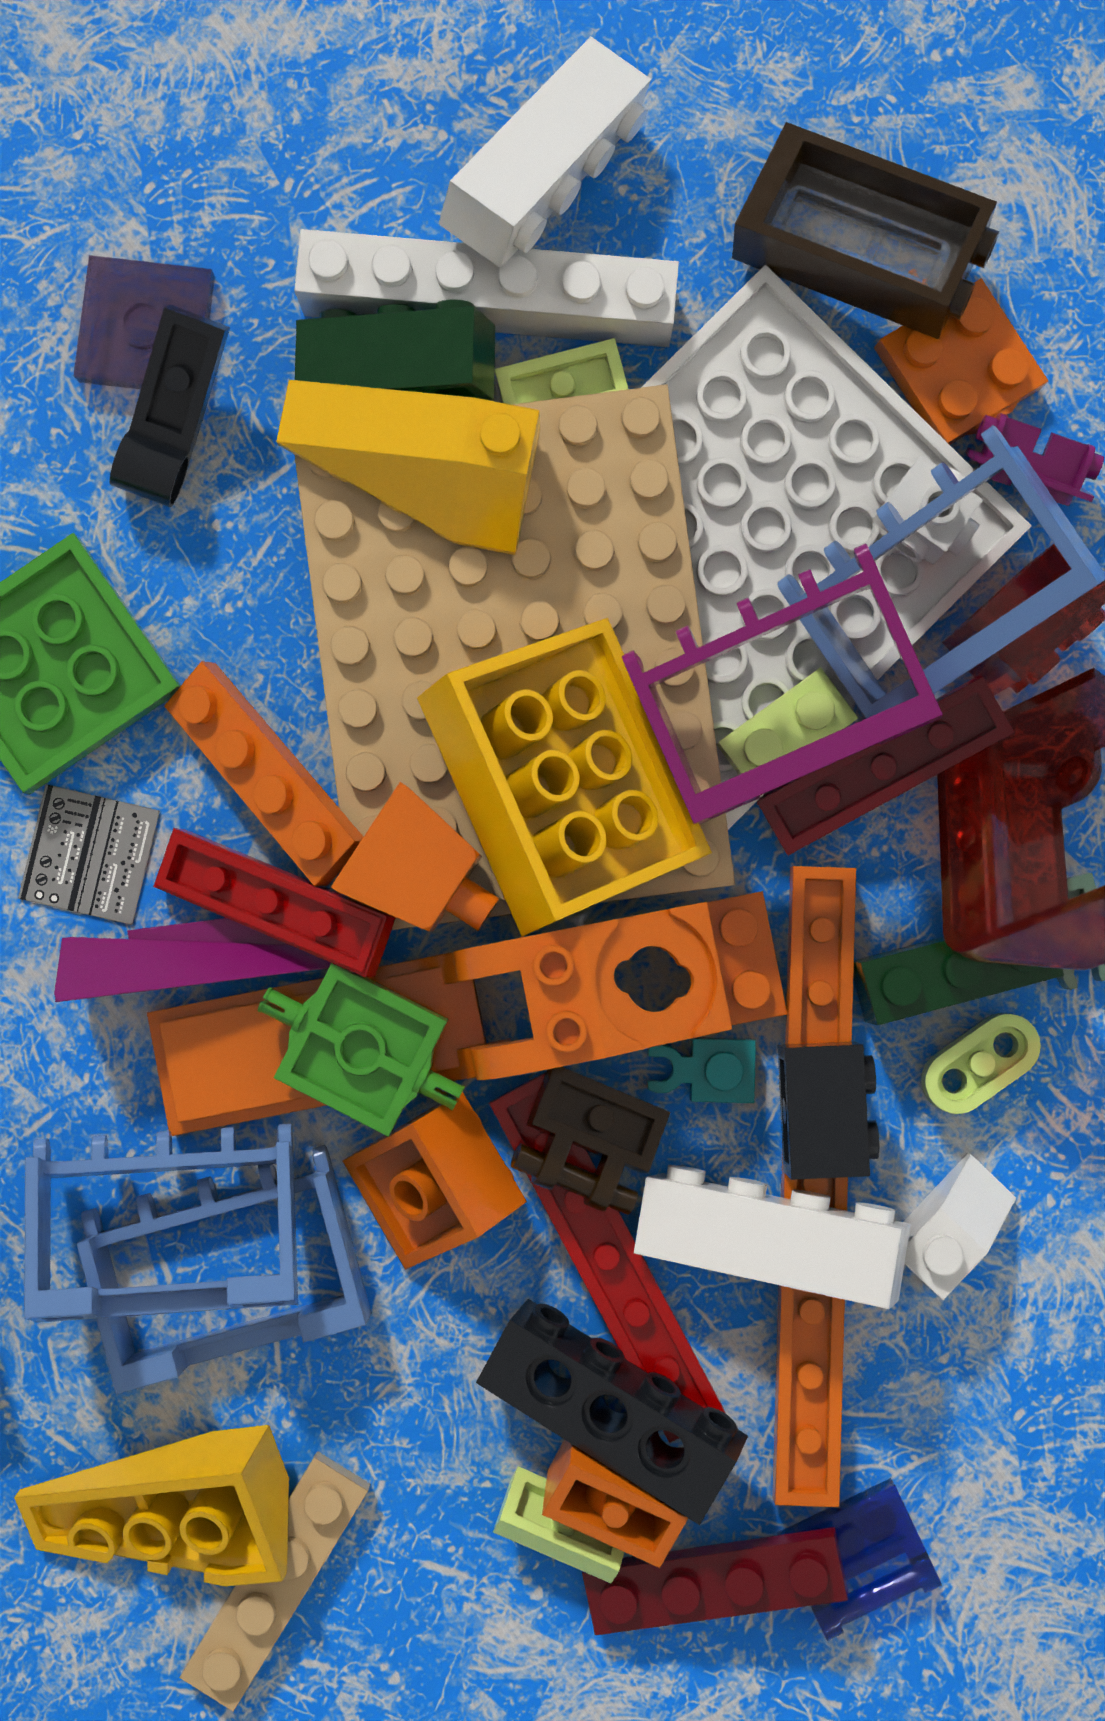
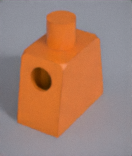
[331,782,500,932]

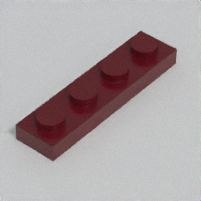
[757,674,1015,856]
[582,1527,848,1635]

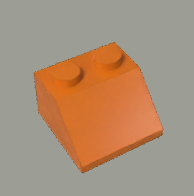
[343,1092,527,1269]

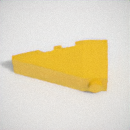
[14,1425,289,1586]

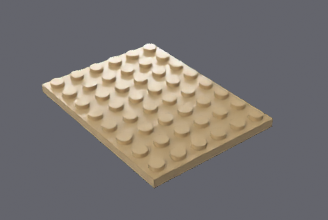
[294,384,735,930]

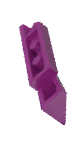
[54,918,331,1002]

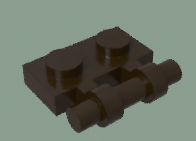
[511,1067,670,1215]

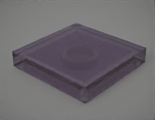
[73,255,215,389]

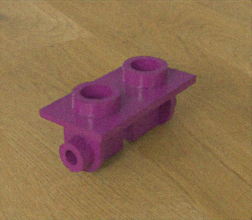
[965,413,1104,506]

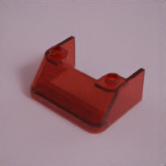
[937,668,1105,970]

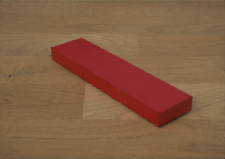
[153,828,396,977]

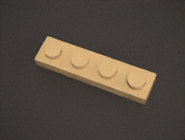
[179,1451,370,1712]

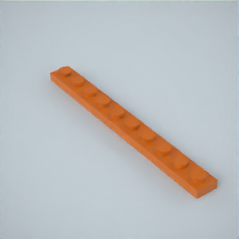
[772,866,856,1507]

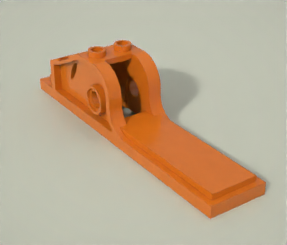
[147,891,787,1136]

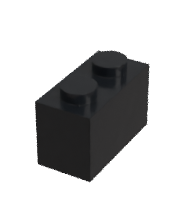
[777,1041,880,1180]

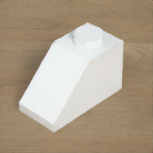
[903,1153,1016,1300]

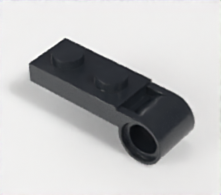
[110,304,230,507]

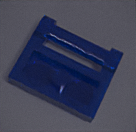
[777,1478,942,1641]

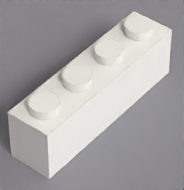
[439,36,651,268]
[634,1165,911,1309]

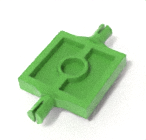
[257,963,465,1137]

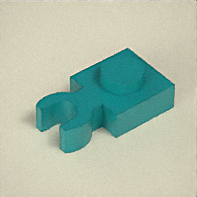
[646,1038,756,1103]

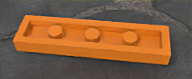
[164,661,363,886]

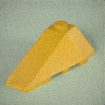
[276,380,540,555]

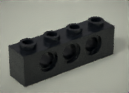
[476,1299,748,1525]

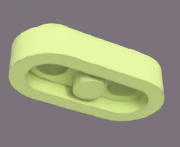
[921,1013,1041,1114]

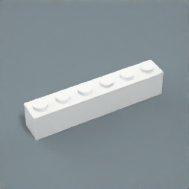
[294,229,679,347]

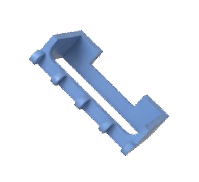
[777,425,1105,718]
[24,1123,298,1323]
[77,1145,372,1394]

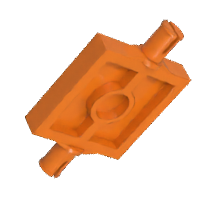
[874,270,1048,445]

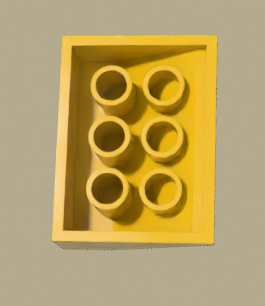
[417,618,712,936]

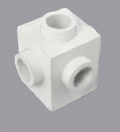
[872,455,983,565]

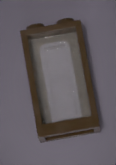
[732,122,1000,339]

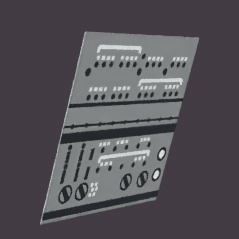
[18,784,160,925]

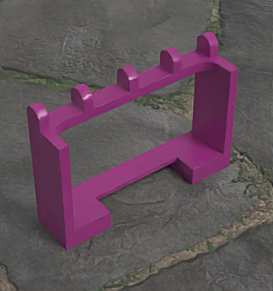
[622,543,943,824]

